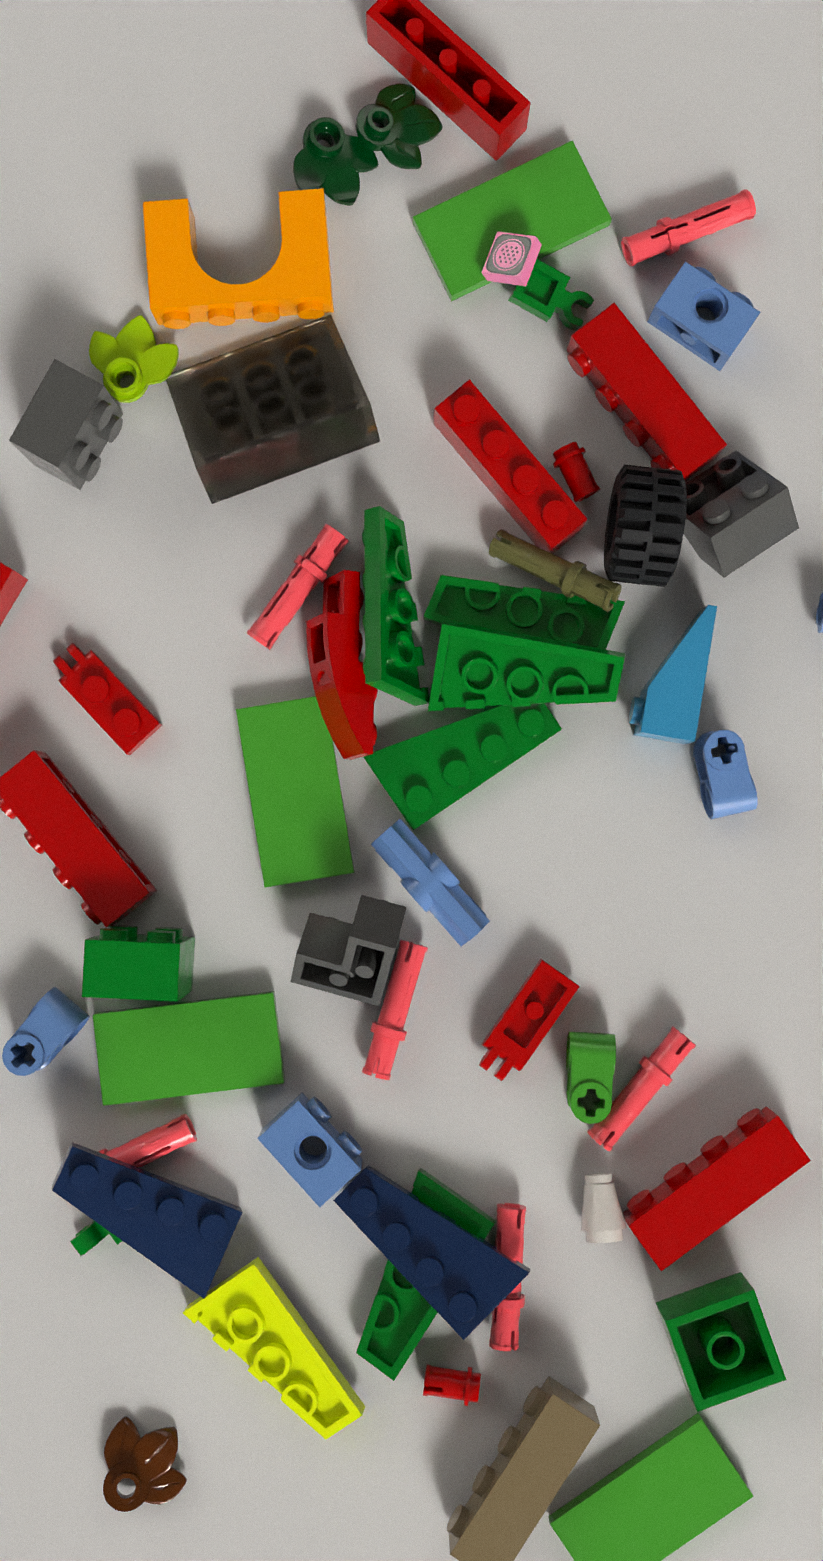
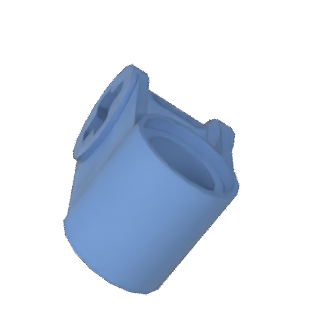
[693,730,758,820]
[2,987,90,1076]

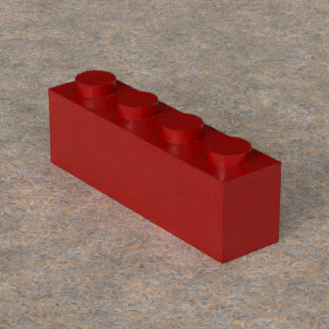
[366,0,531,161]
[567,303,727,481]
[433,379,587,554]
[0,750,158,928]
[622,1106,811,1271]

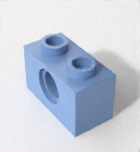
[647,261,761,371]
[257,1092,363,1207]

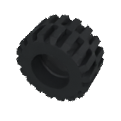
[604,465,687,587]

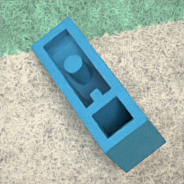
[629,605,717,744]

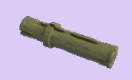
[489,529,622,612]

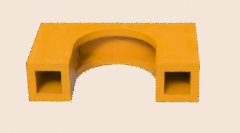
[143,188,334,329]

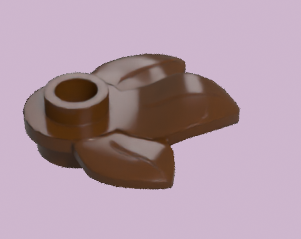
[103,1416,187,1512]

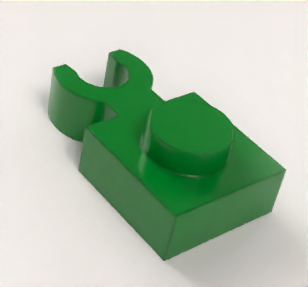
[508,259,594,330]

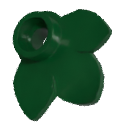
[355,84,443,169]
[293,117,379,206]

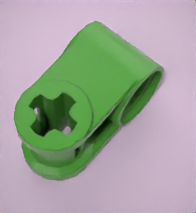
[566,1031,616,1124]

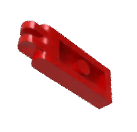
[53,643,162,755]
[479,959,580,1081]

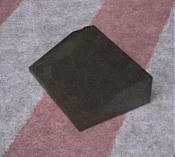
[166,314,380,504]

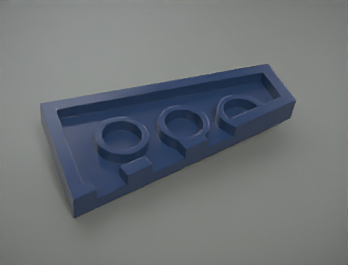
[52,1142,243,1299]

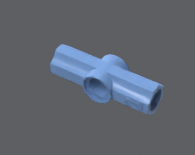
[371,819,490,947]

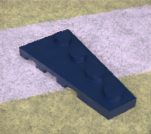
[333,1165,530,1340]

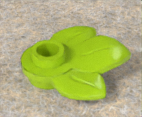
[89,315,179,403]

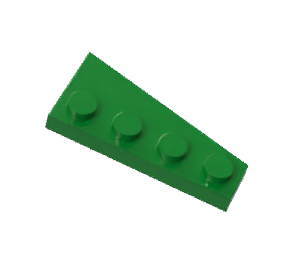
[362,506,430,706]
[424,575,625,649]
[428,620,625,711]
[363,703,562,830]
[356,1168,496,1381]

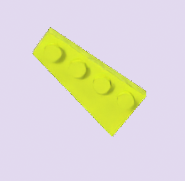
[183,1257,365,1440]

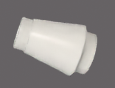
[581,1173,627,1243]

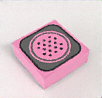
[481,231,542,287]

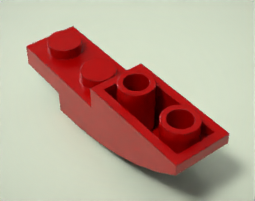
[306,569,378,760]

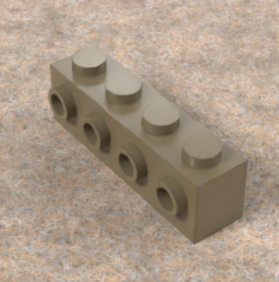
[447,1376,600,1561]

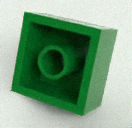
[82,925,195,1001]
[655,1272,786,1412]

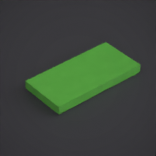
[413,140,612,302]
[236,696,355,887]
[93,991,285,1106]
[548,1413,754,1561]

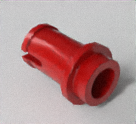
[552,441,601,503]
[423,1364,481,1406]

